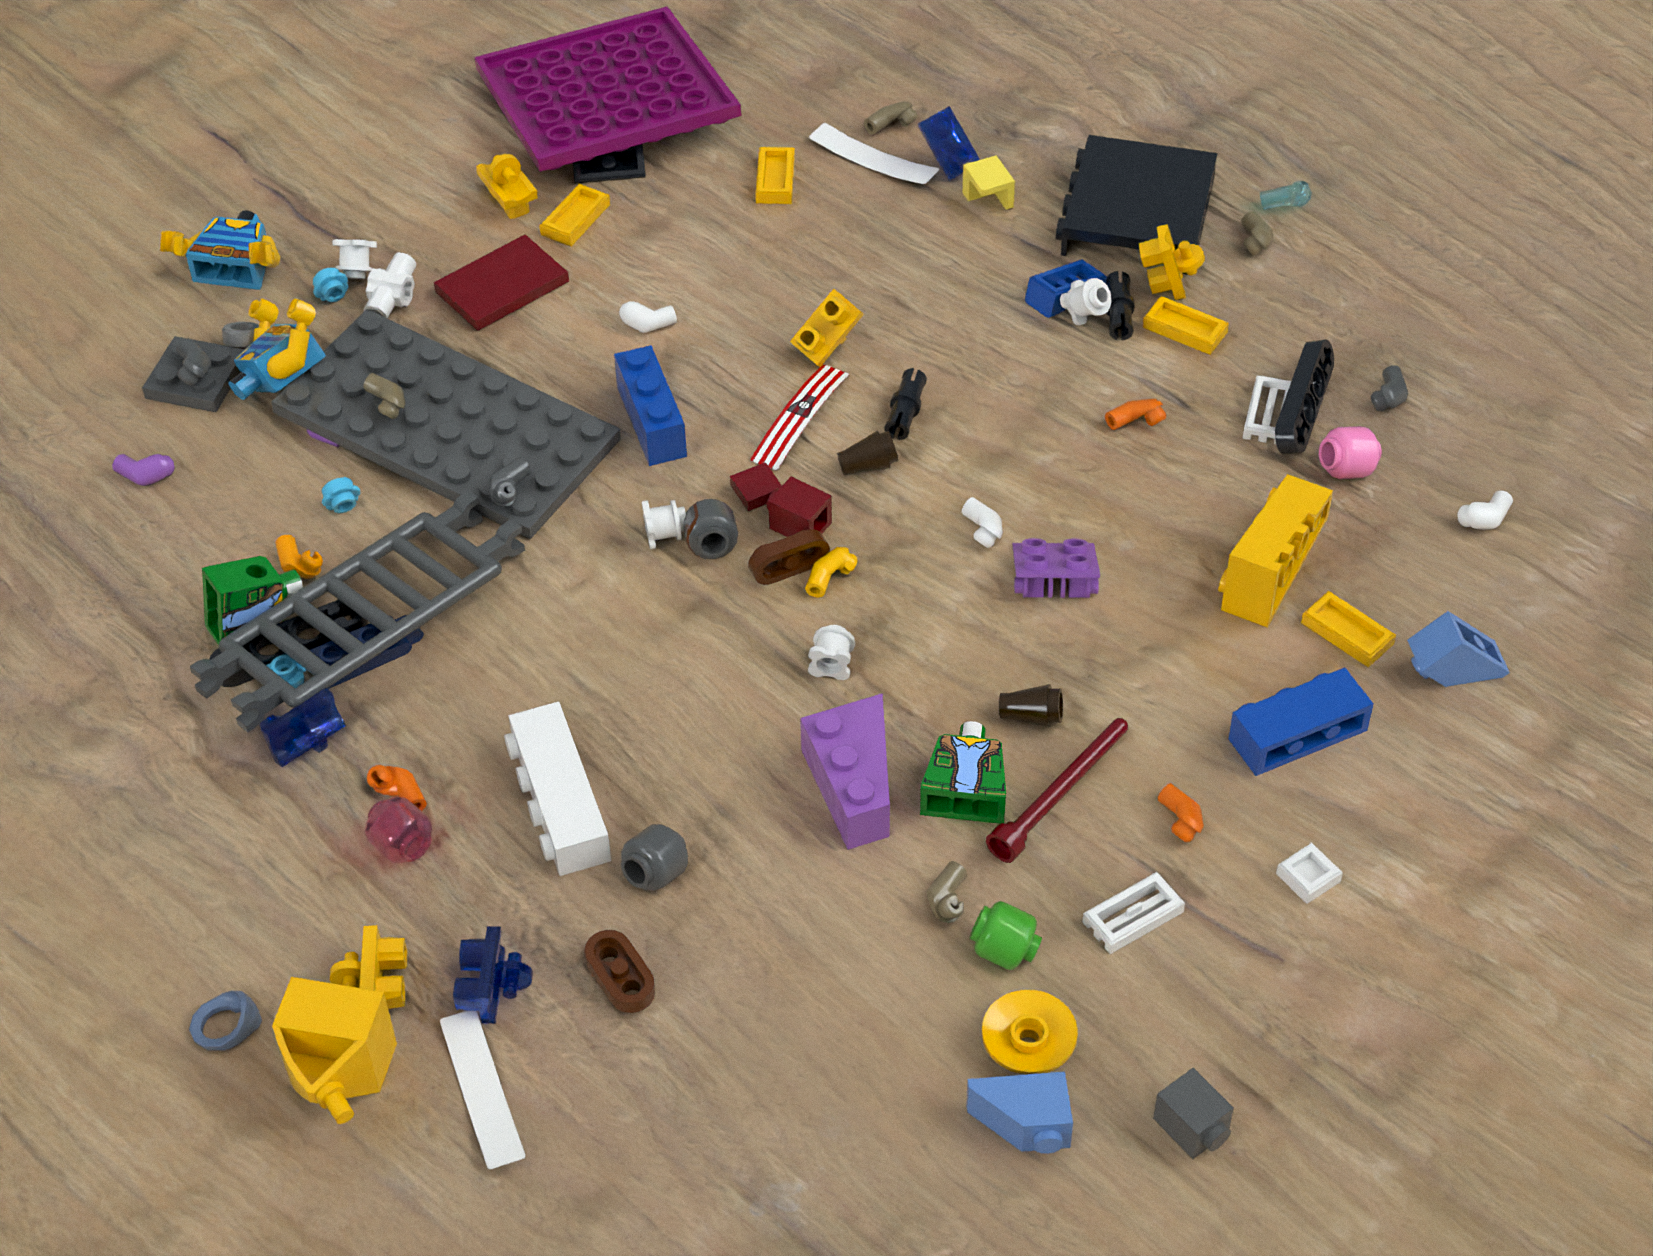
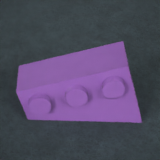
[800,693,890,850]

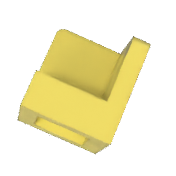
[962,155,1015,210]

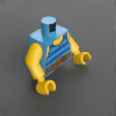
[160,210,280,290]
[229,298,326,400]

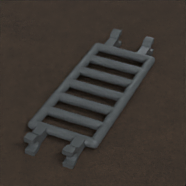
[189,490,525,732]

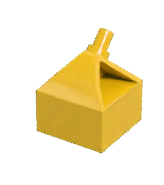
[272,977,397,1124]

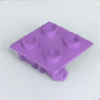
[1012,538,1100,598]

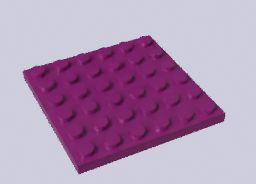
[474,6,742,172]

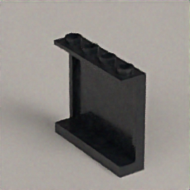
[1056,135,1217,275]

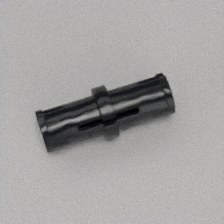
[1106,271,1135,340]
[884,368,927,440]

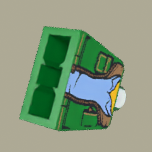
[202,556,303,645]
[920,721,1006,824]

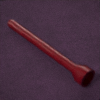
[986,718,1128,863]

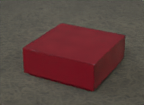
[730,462,782,511]

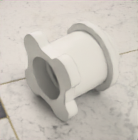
[332,239,377,279]
[1060,278,1112,325]
[642,500,686,549]
[808,625,856,680]

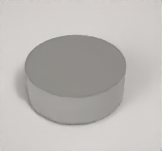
[222,322,259,347]

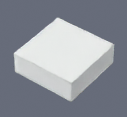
[1276,843,1343,904]

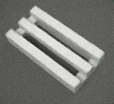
[1242,375,1291,444]
[1082,872,1185,954]

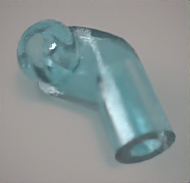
[1260,180,1312,210]

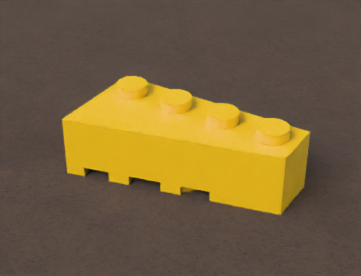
[1218,474,1333,628]

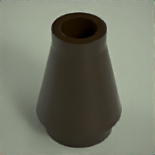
[837,430,898,475]
[999,684,1063,727]

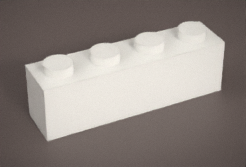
[504,702,611,876]

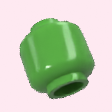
[969,901,1042,970]

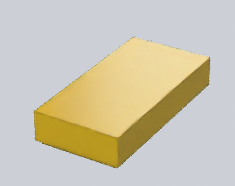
[756,147,795,204]
[539,184,610,247]
[1142,296,1229,355]
[1301,591,1396,668]

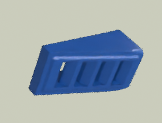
[1025,260,1107,318]

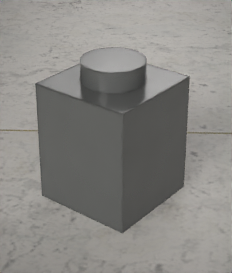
[1153,1067,1234,1159]

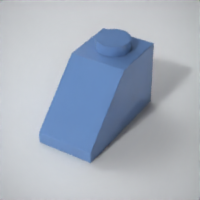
[1407,611,1510,687]
[966,1071,1073,1154]

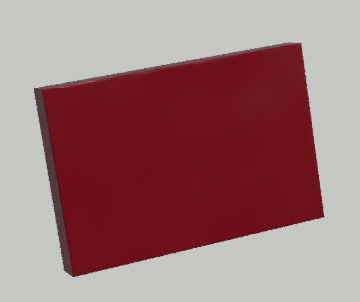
[434,234,569,331]

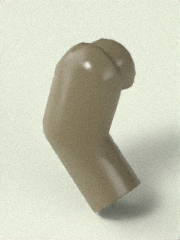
[864,101,918,135]
[1241,211,1274,256]
[364,373,406,419]
[927,861,967,923]

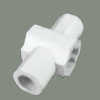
[364,252,416,318]

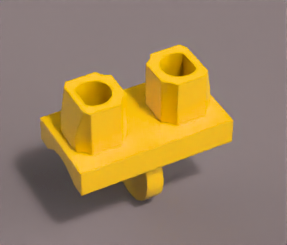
[476,154,538,219]
[1139,224,1205,300]
[790,288,864,367]
[330,925,408,1009]

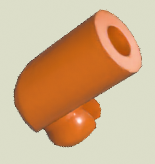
[1105,398,1167,430]
[367,765,427,814]
[1157,783,1204,843]

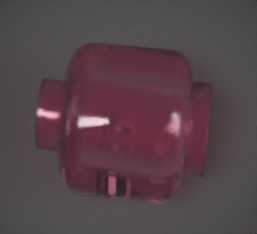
[365,796,432,863]

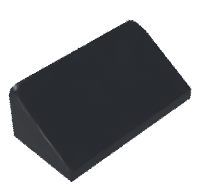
[573,143,646,183]

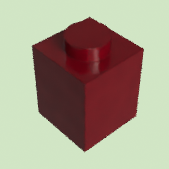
[767,476,832,537]

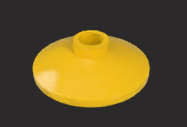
[982,990,1078,1075]

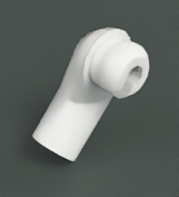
[619,301,677,333]
[1457,490,1513,530]
[962,497,1003,548]

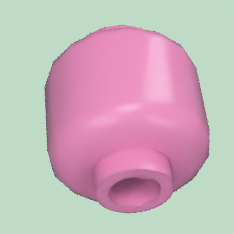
[1319,426,1382,479]

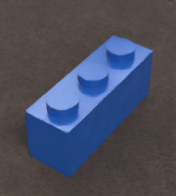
[614,345,687,466]
[1228,667,1374,776]

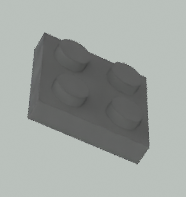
[142,336,245,412]

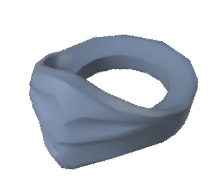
[189,991,262,1051]

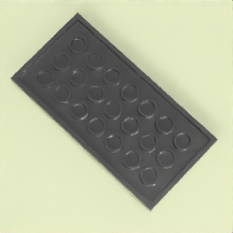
[271,309,621,539]

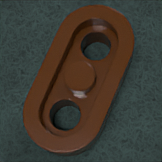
[748,529,830,585]
[584,930,655,1013]

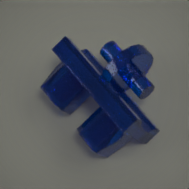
[917,106,980,182]
[260,688,346,767]
[453,926,533,1024]

